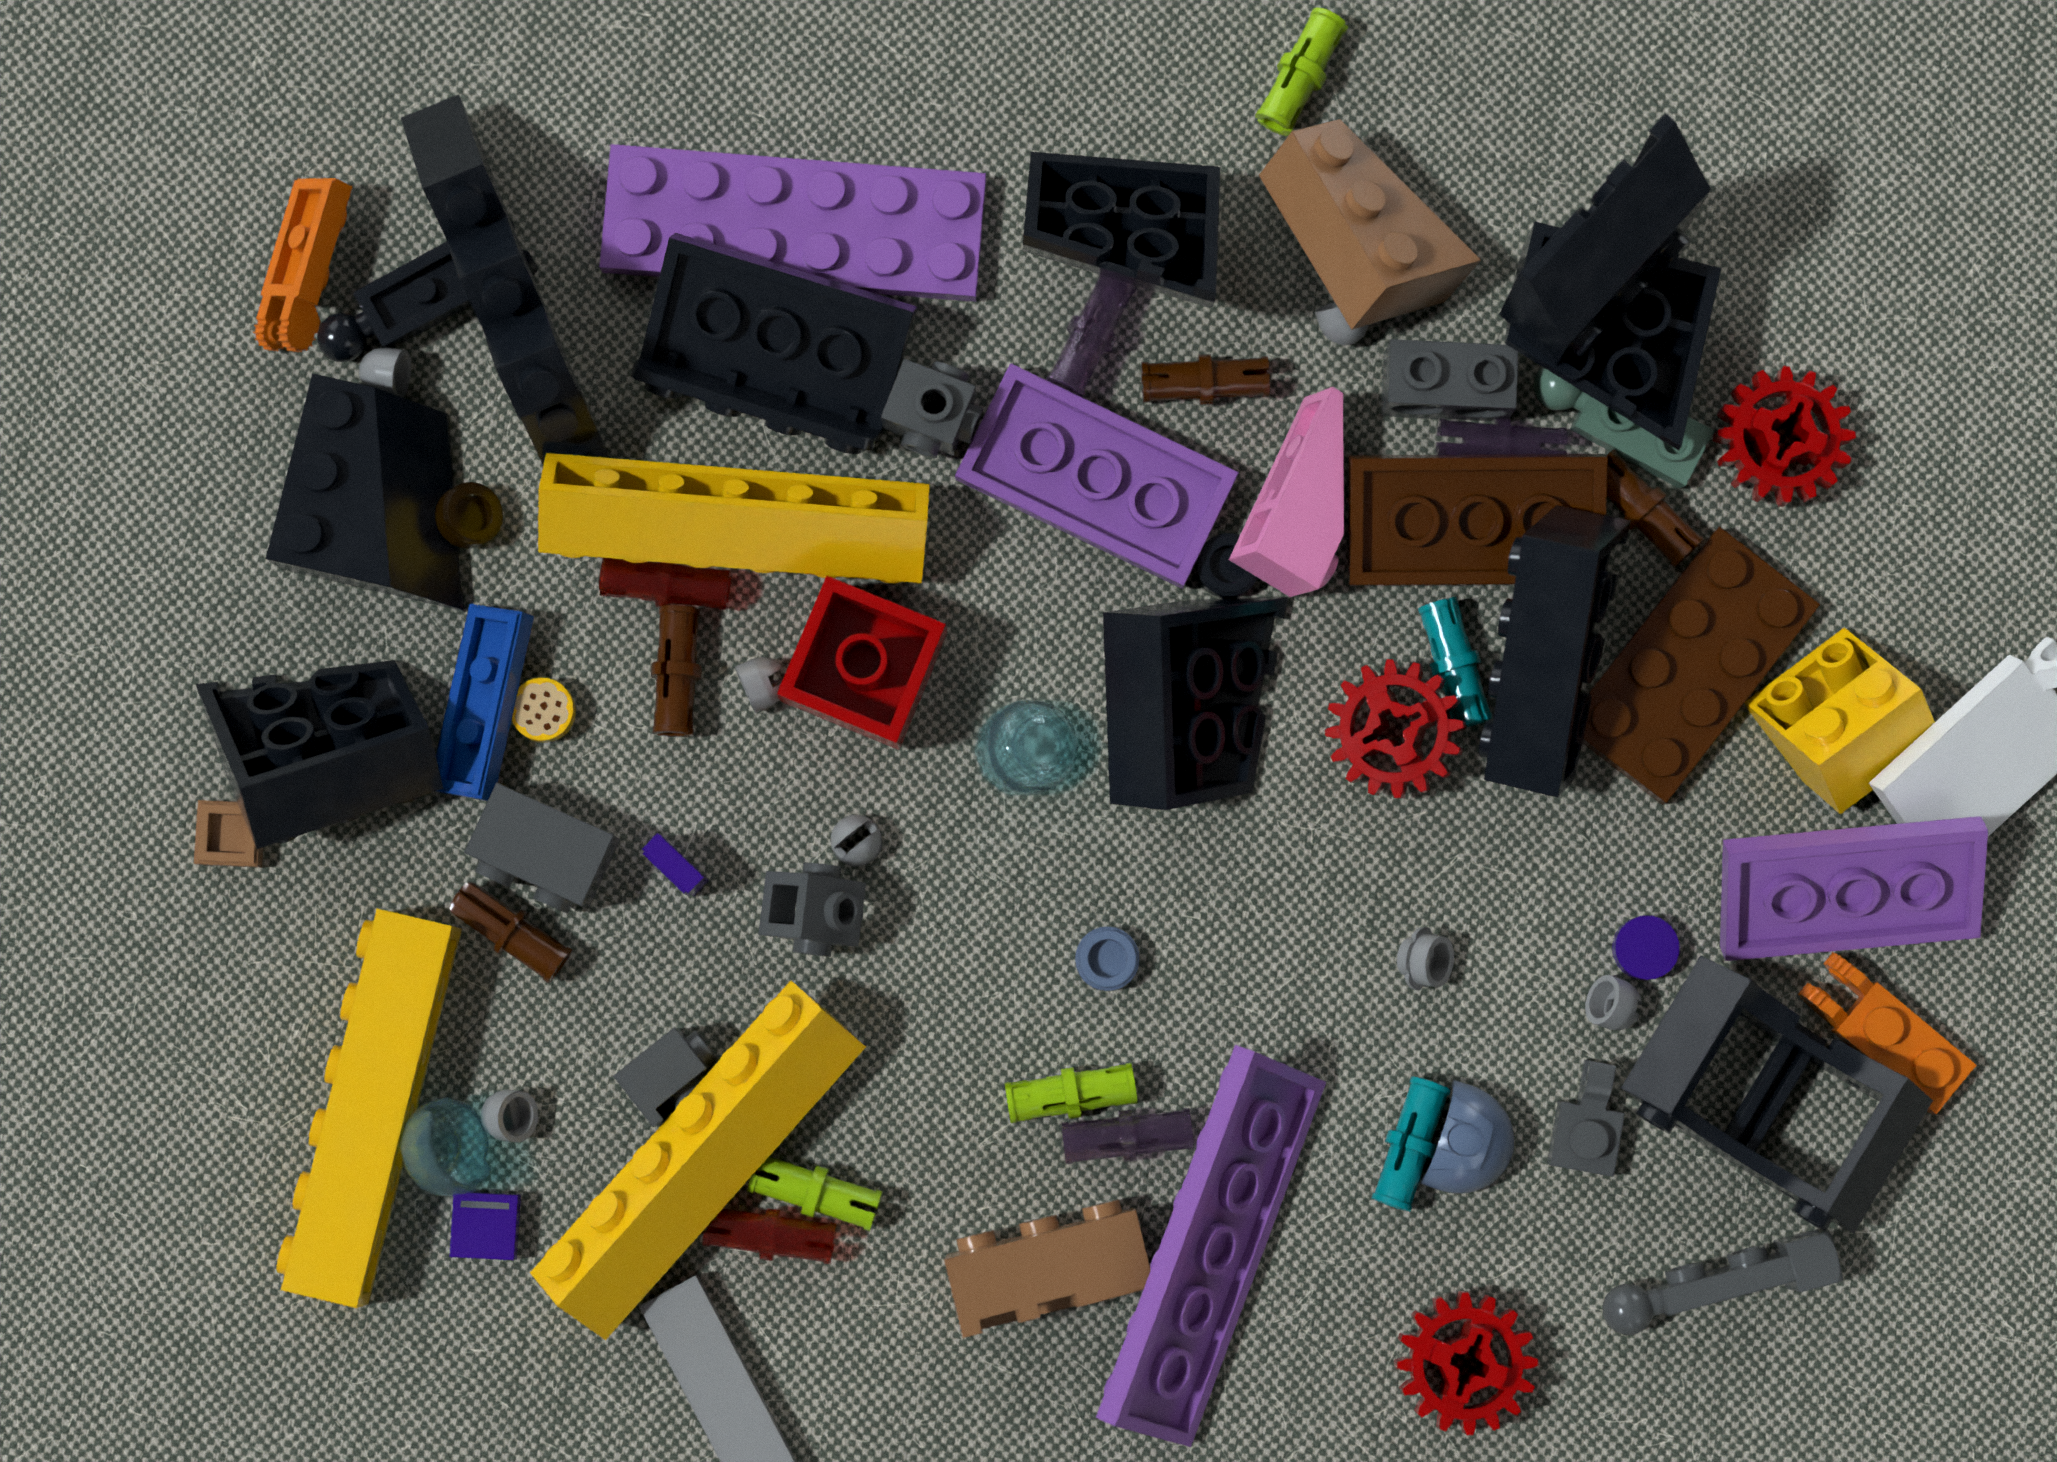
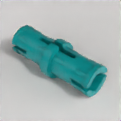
[1418,597,1493,727]
[1371,1076,1451,1212]

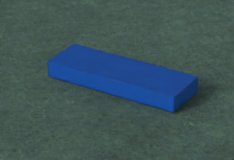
[436,604,534,801]

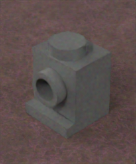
[613,1027,719,1127]

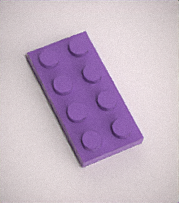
[955,363,1239,589]
[1720,816,1988,961]

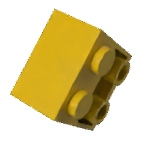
[1744,627,1935,814]

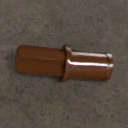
[449,881,573,984]

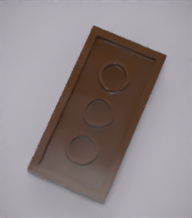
[1348,454,1607,585]
[1583,526,1820,805]

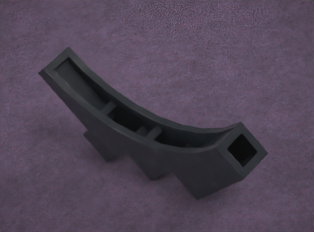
[401,94,611,465]

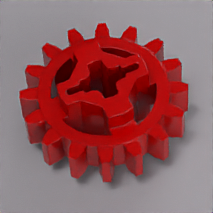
[1712,366,1856,507]
[1325,659,1467,799]
[1394,1291,1538,1435]

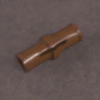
[1141,354,1270,405]
[1606,449,1704,568]
[651,605,702,737]

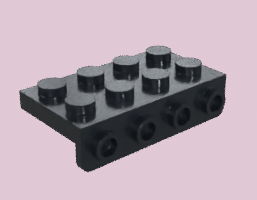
[631,233,917,454]

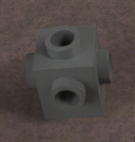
[881,359,983,458]
[758,862,866,957]

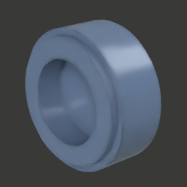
[1075,927,1139,991]

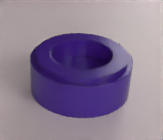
[1612,915,1680,980]

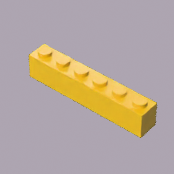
[538,453,930,583]
[276,908,462,1308]
[530,980,866,1340]

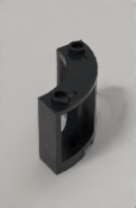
[1621,955,1933,1234]

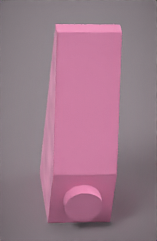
[1229,387,1344,597]

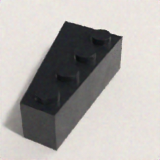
[1479,505,1631,798]

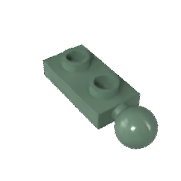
[1533,367,1714,489]

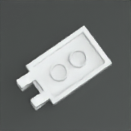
[1869,637,2057,836]

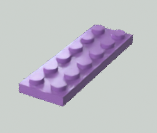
[599,144,986,302]
[1096,1045,1326,1447]

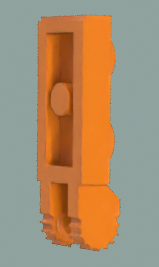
[253,178,352,352]
[1798,952,1977,1114]

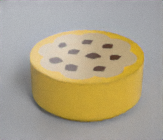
[512,677,576,743]

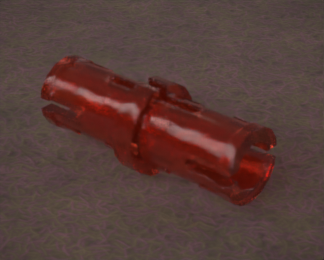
[599,558,731,610]
[703,1209,837,1265]

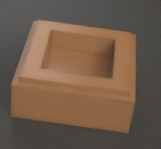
[194,800,263,868]

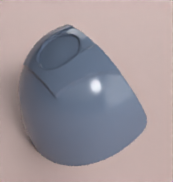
[1420,1080,1514,1194]

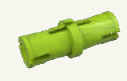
[1255,7,1348,136]
[1004,1063,1138,1124]
[747,1156,883,1231]

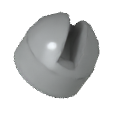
[1314,302,1368,345]
[359,347,411,397]
[735,657,783,713]
[830,815,882,867]
[1585,975,1642,1031]
[481,1090,538,1143]

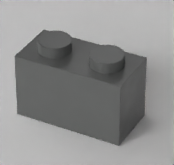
[464,782,621,914]

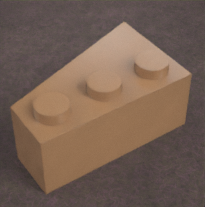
[1259,119,1481,330]
[944,1199,1150,1338]

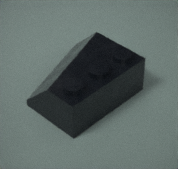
[1499,113,1711,366]
[1023,152,1220,308]
[1505,221,1721,450]
[265,373,465,612]
[1103,596,1288,810]
[196,660,443,849]

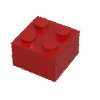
[777,575,948,750]

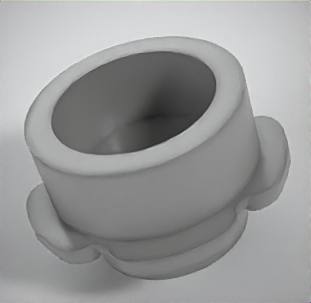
[1397,927,1454,990]

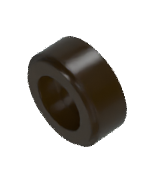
[435,482,503,549]

